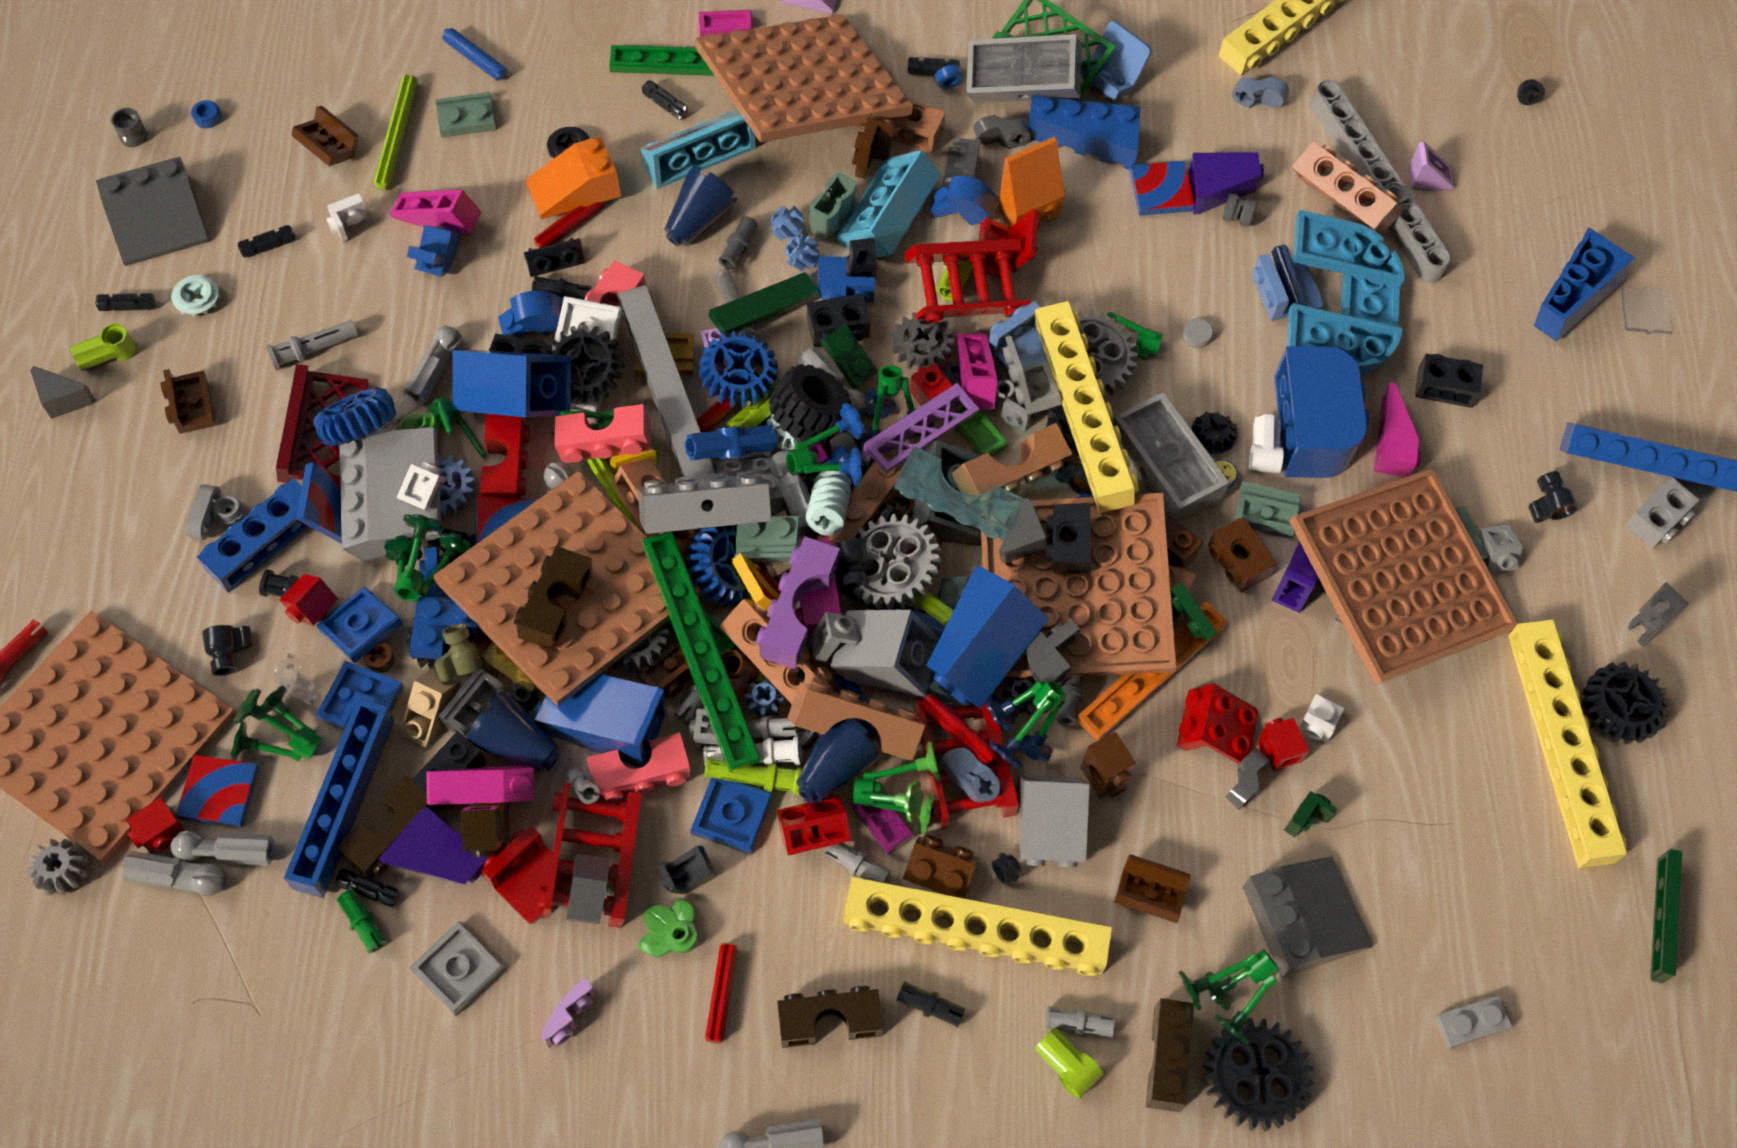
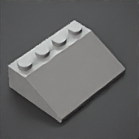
[340,427,442,562]

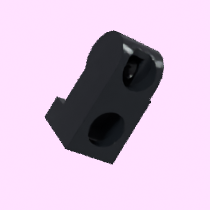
[847,238,877,283]

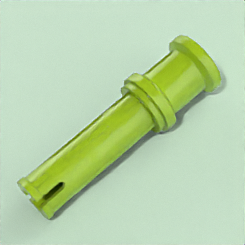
[704,757,803,796]

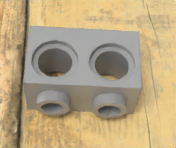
[1624,477,1699,549]

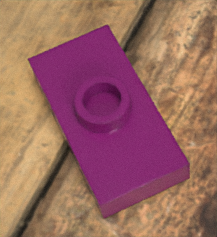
[850,792,914,855]

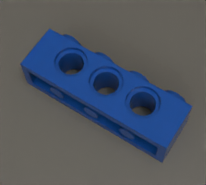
[196,478,309,593]

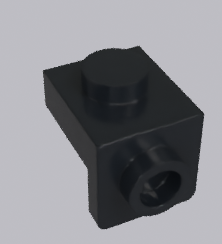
[658,845,717,895]

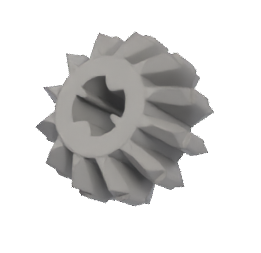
[27,838,89,896]

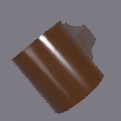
[721,650,760,705]

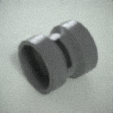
[111,108,147,147]
[1222,193,1257,227]

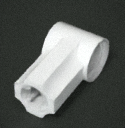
[1249,414,1283,474]

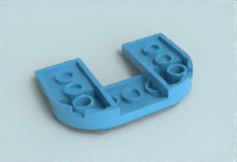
[1286,210,1405,376]

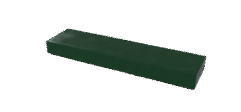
[708,272,820,336]
[1650,849,1682,984]

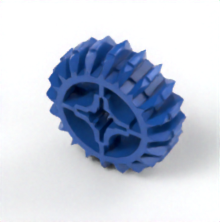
[699,330,778,408]
[313,387,397,446]
[685,525,757,606]

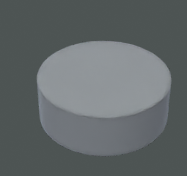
[1183,318,1213,348]

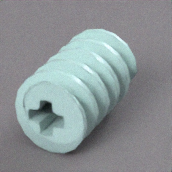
[806,471,851,536]

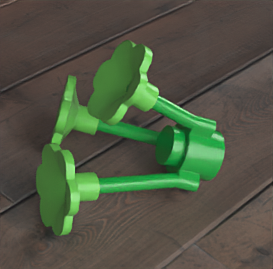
[853,742,941,834]

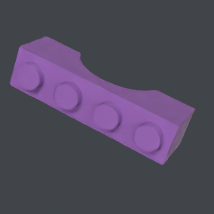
[756,536,840,669]

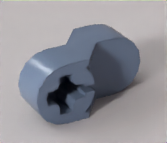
[1232,77,1289,108]
[942,748,1000,802]

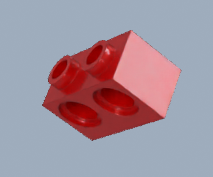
[776,795,851,856]

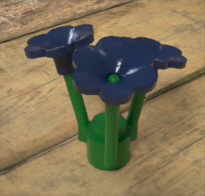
[854,365,934,450]
[986,679,1066,769]

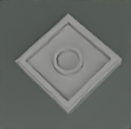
[409,921,506,1016]

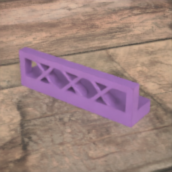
[861,383,979,474]

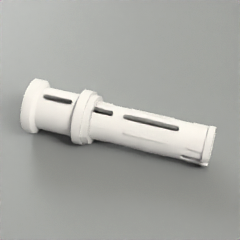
[703,736,802,766]

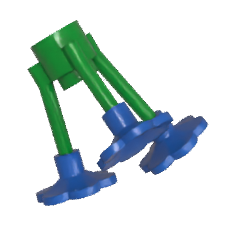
[786,402,865,486]

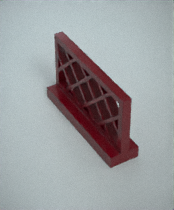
[276,364,369,483]

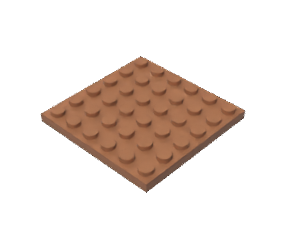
[695,14,913,143]
[1289,468,1518,686]
[433,471,701,707]
[980,493,1176,681]
[0,610,237,865]

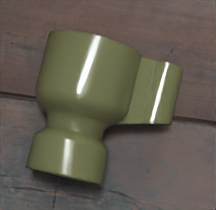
[434,623,483,682]

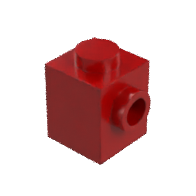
[909,363,952,406]
[279,573,338,626]
[1258,718,1309,771]
[126,797,185,854]

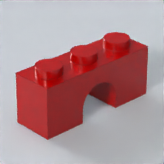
[480,413,530,499]

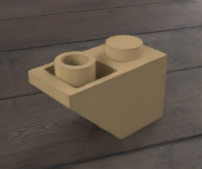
[399,669,460,748]

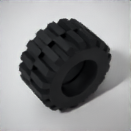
[769,364,851,444]

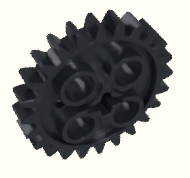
[1202,1018,1314,1132]

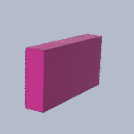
[699,10,753,37]

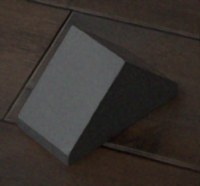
[30,366,95,419]
[999,498,1047,563]
[566,854,609,924]

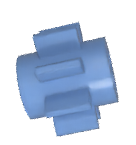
[770,206,805,241]
[785,234,820,271]
[744,678,784,718]

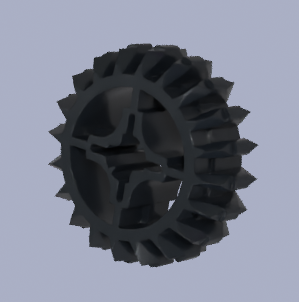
[546,324,625,405]
[1581,661,1670,745]

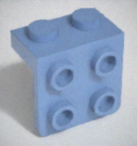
[1081,20,1153,100]
[1252,254,1323,321]
[989,301,1046,370]

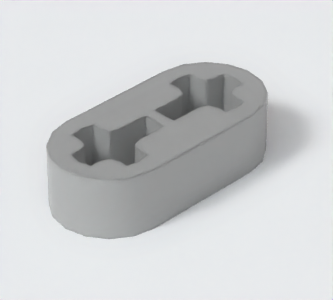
[186,484,221,540]

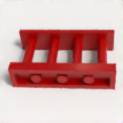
[905,238,1031,323]
[914,698,1019,829]
[538,782,642,928]

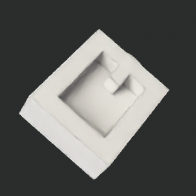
[326,193,368,242]
[397,462,446,511]
[1298,694,1344,743]

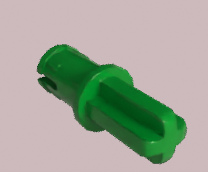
[337,890,388,954]

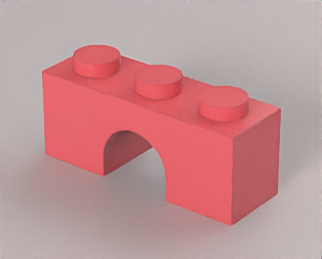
[585,260,645,306]
[555,404,651,463]
[586,733,691,803]

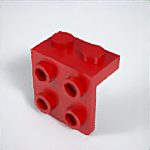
[978,208,1040,279]
[1176,683,1258,764]
[481,825,573,924]

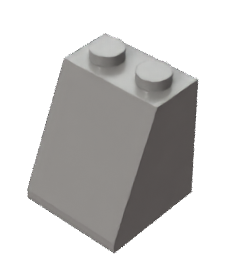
[831,610,939,696]
[1018,775,1090,867]

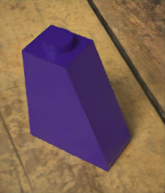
[1188,152,1264,214]
[1272,541,1318,613]
[378,807,487,885]

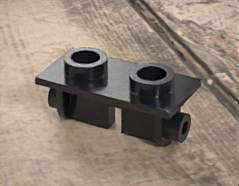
[524,238,585,277]

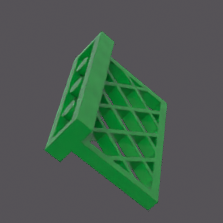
[992,0,1117,101]

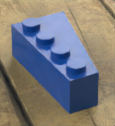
[1028,95,1141,170]
[1534,227,1635,342]

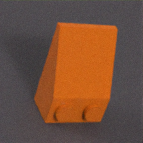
[525,136,621,220]
[997,137,1065,227]

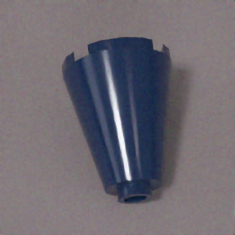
[664,166,737,247]
[467,690,560,773]
[796,718,881,803]

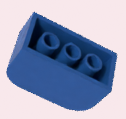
[1274,346,1369,478]

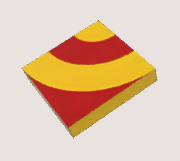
[732,553,794,611]

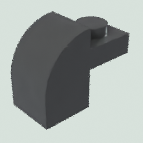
[1027,619,1080,685]

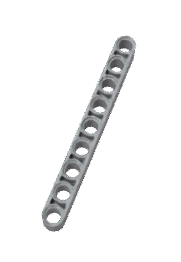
[1311,80,1450,283]
[617,285,716,481]

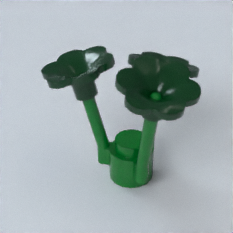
[384,514,472,602]
[230,685,322,762]
[1178,949,1280,1045]

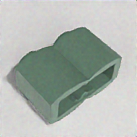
[809,172,856,240]

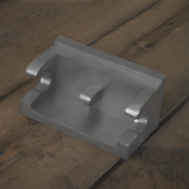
[942,138,981,187]
[1628,582,1689,647]
[439,668,508,739]

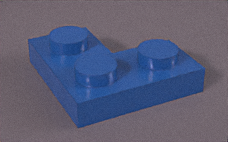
[409,596,479,659]
[316,661,404,730]

